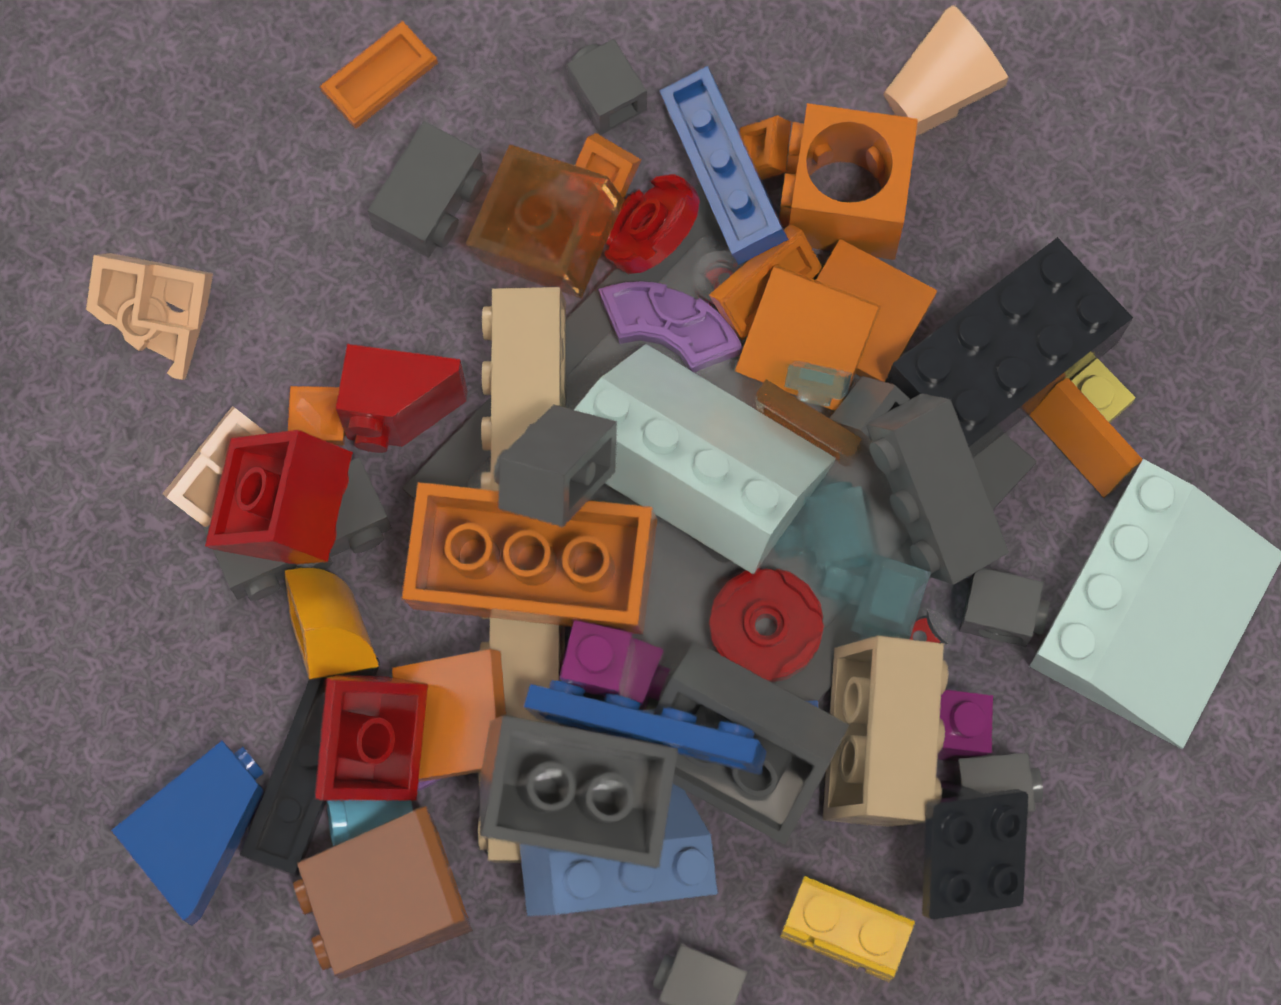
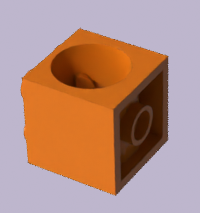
[779,103,918,260]

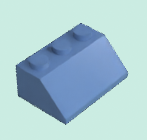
[519,784,718,916]

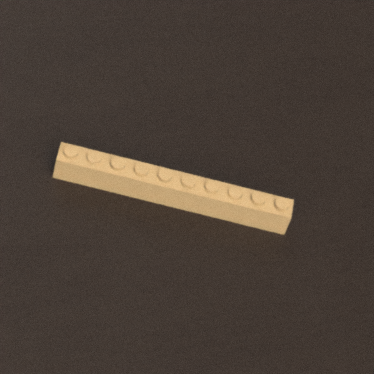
[478,287,566,863]

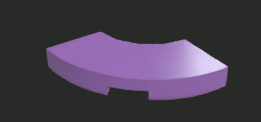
[598,282,743,372]

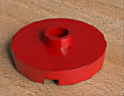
[604,174,700,274]
[709,568,824,682]

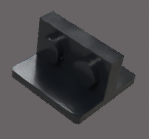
[922,781,1028,920]

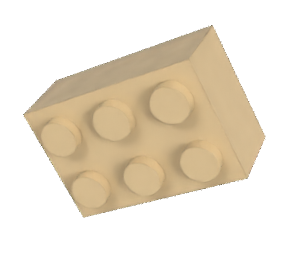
[823,636,948,827]

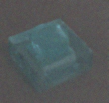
[784,360,852,406]

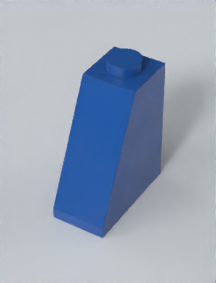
[111,740,265,926]

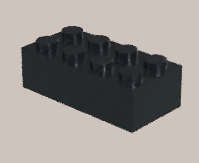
[885,237,1133,458]

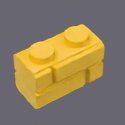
[780,876,915,982]

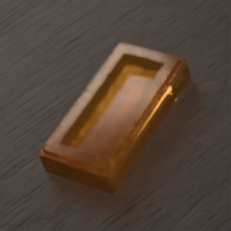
[755,379,862,467]

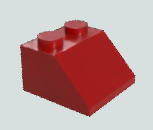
[335,344,468,453]
[205,430,353,564]
[315,674,428,801]

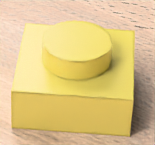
[1071,358,1136,423]

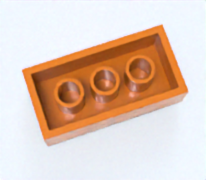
[402,483,657,635]

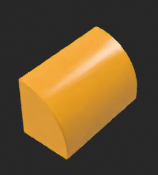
[284,568,379,679]

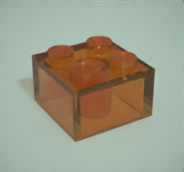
[466,144,625,299]

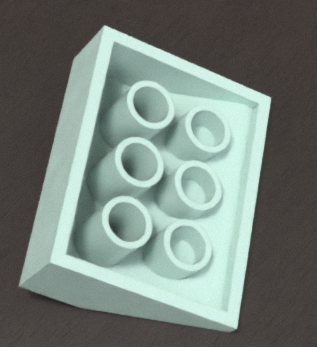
[574,344,836,574]
[1030,459,1281,749]

